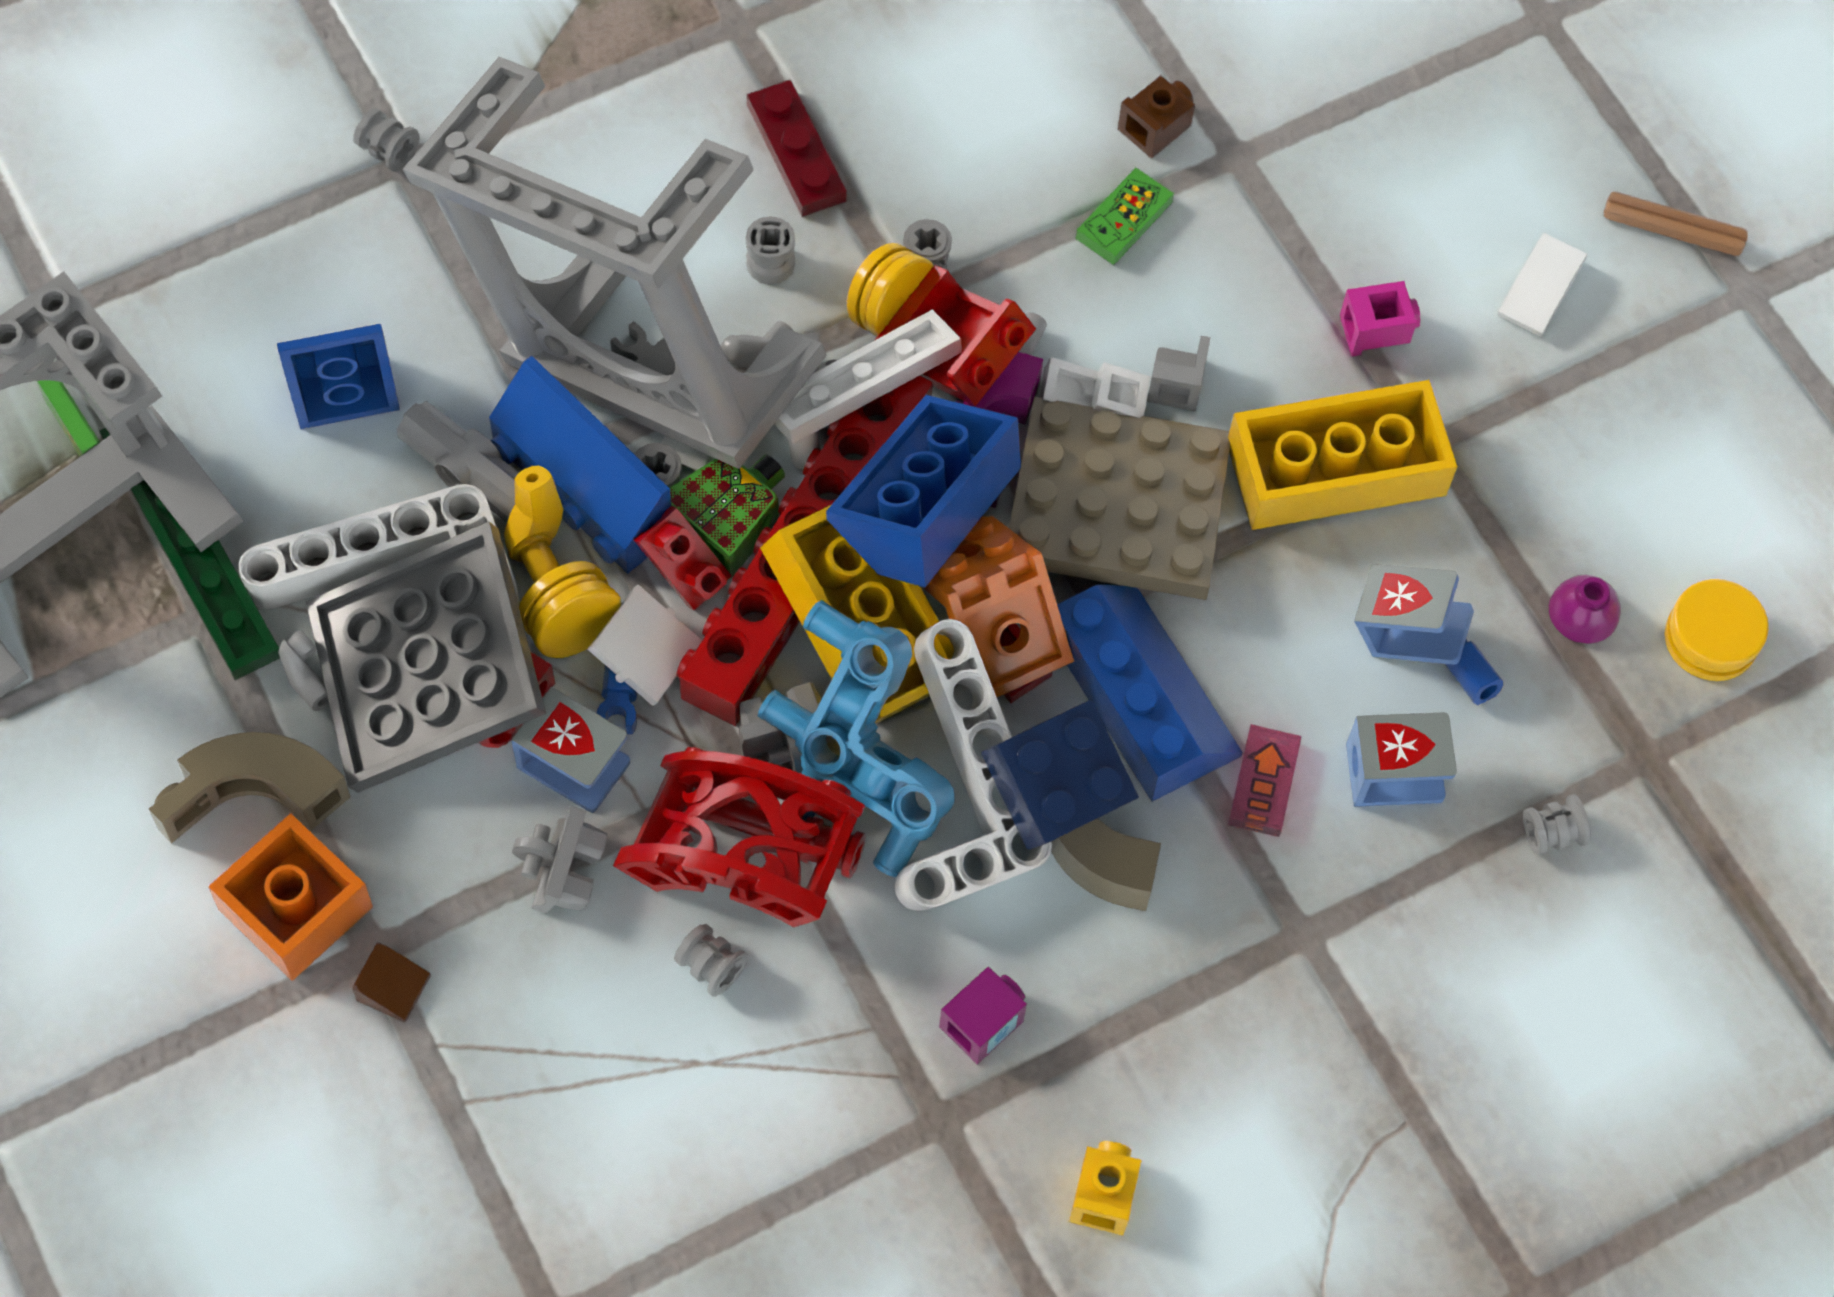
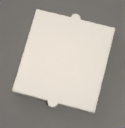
[587,585,702,706]

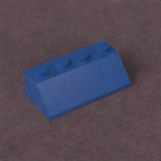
[489,355,671,574]
[826,395,1021,587]
[1057,585,1243,802]

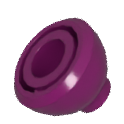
[1548,574,1621,644]

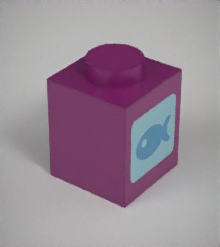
[939,966,1027,1065]

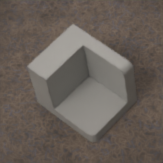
[1147,336,1211,411]

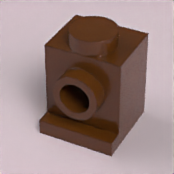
[1117,75,1195,159]

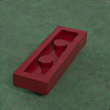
[746,79,847,217]

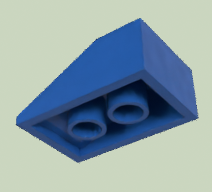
[277,323,400,429]

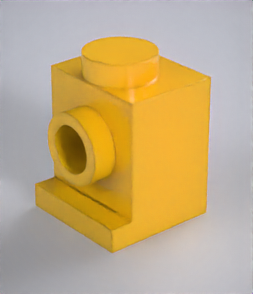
[1069,1141,1142,1236]

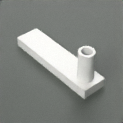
[774,309,962,470]

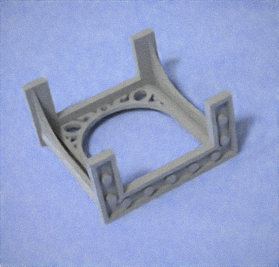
[403,57,827,469]
[0,271,243,698]

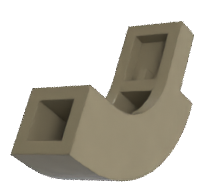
[149,732,351,843]
[1051,818,1161,912]

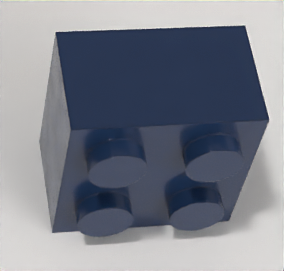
[981,699,1139,850]

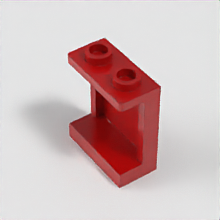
[874,265,1036,407]

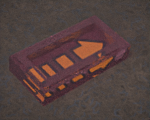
[1228,724,1302,837]

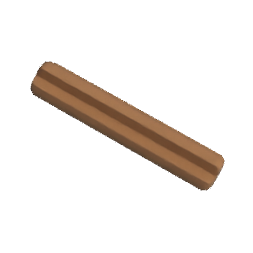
[1604,191,1748,256]

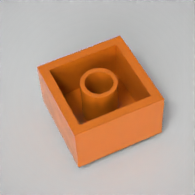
[208,813,373,981]

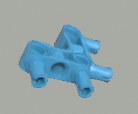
[757,600,955,877]

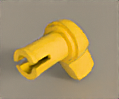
[504,465,564,583]

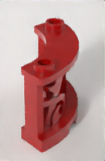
[613,747,865,928]

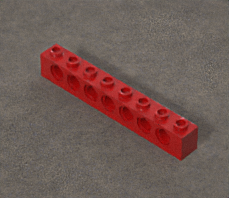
[676,376,933,727]

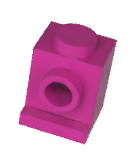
[1340,281,1421,357]

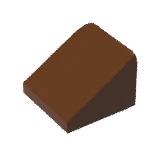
[352,942,431,1023]

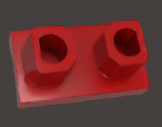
[634,506,732,611]

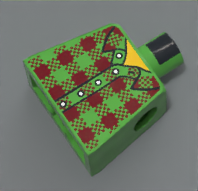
[670,454,785,579]

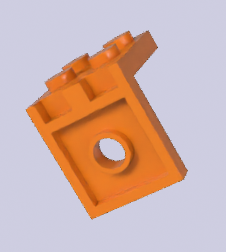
[922,515,1074,697]

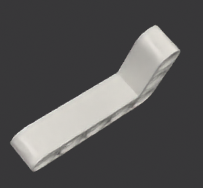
[238,484,520,609]
[894,619,1052,911]

